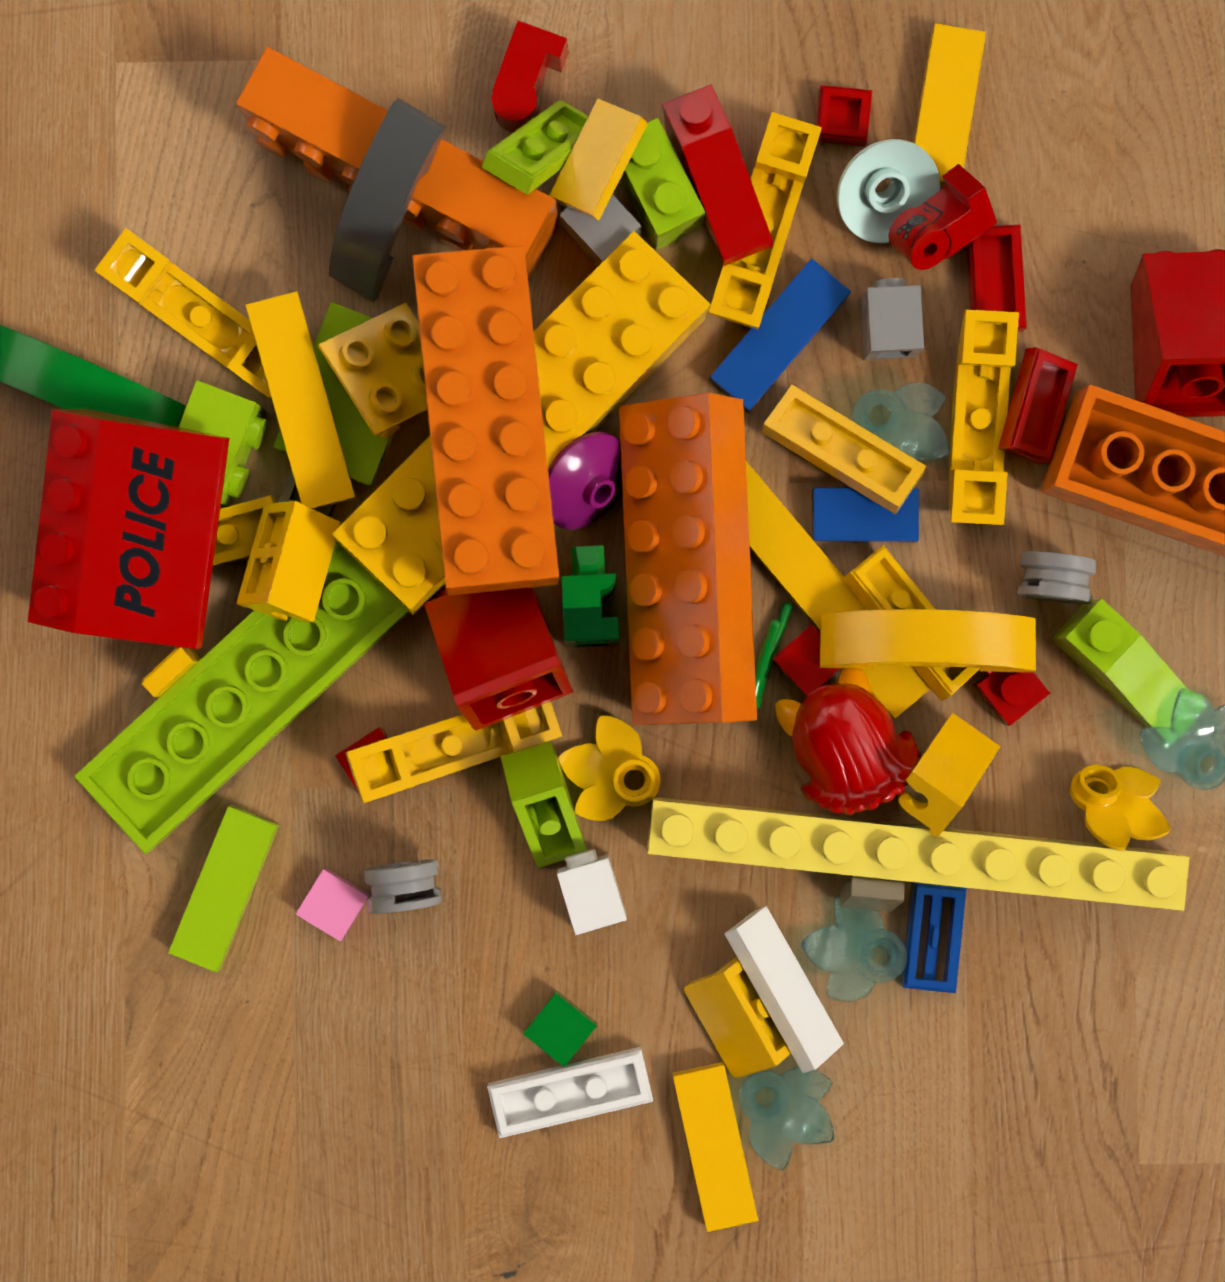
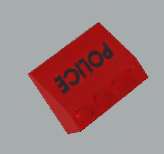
[27,409,230,649]

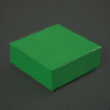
[523,990,597,1067]

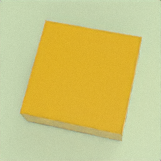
[141,647,202,697]

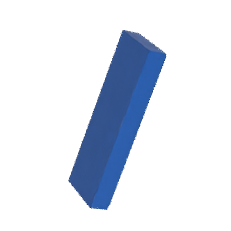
[709,258,851,413]

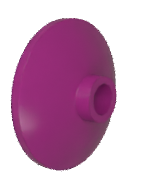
[548,432,622,529]

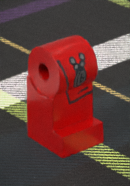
[491,20,569,132]
[888,164,997,270]

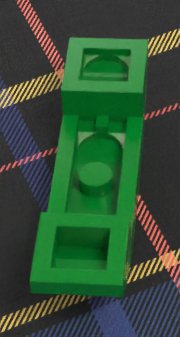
[0,325,186,427]

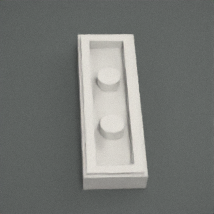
[724,906,844,1073]
[487,1047,653,1138]

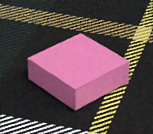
[296,867,370,942]

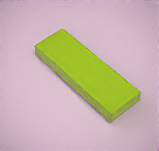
[482,100,589,195]
[168,805,280,973]

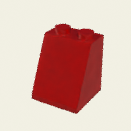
[1131,249,1225,417]
[424,587,574,731]

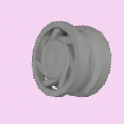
[1016,551,1097,604]
[363,859,443,914]

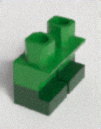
[561,545,619,648]

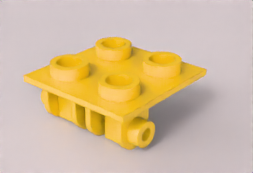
[318,303,428,439]

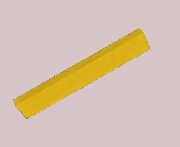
[746,461,931,719]

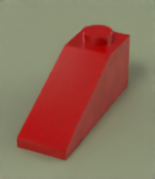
[662,84,774,266]

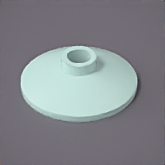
[837,139,940,243]

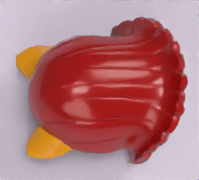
[775,668,921,815]

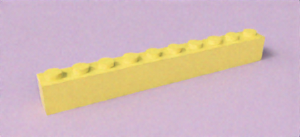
[647,797,1190,911]

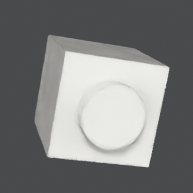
[557,849,627,936]

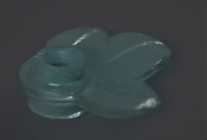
[853,382,949,460]
[1140,688,1225,790]
[801,895,907,1002]
[739,1066,834,1170]

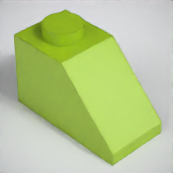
[501,741,587,868]

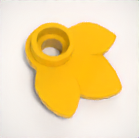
[558,716,661,821]
[1069,764,1171,851]

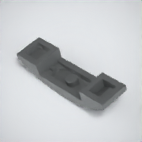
[329,98,446,302]

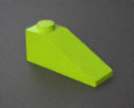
[1051,598,1204,746]

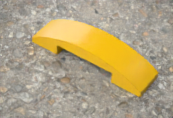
[708,112,822,330]
[94,228,271,399]
[949,309,1019,525]
[820,609,1036,672]
[345,702,562,804]

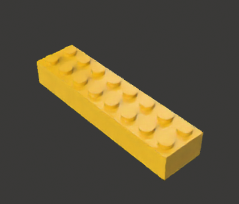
[332,231,711,616]

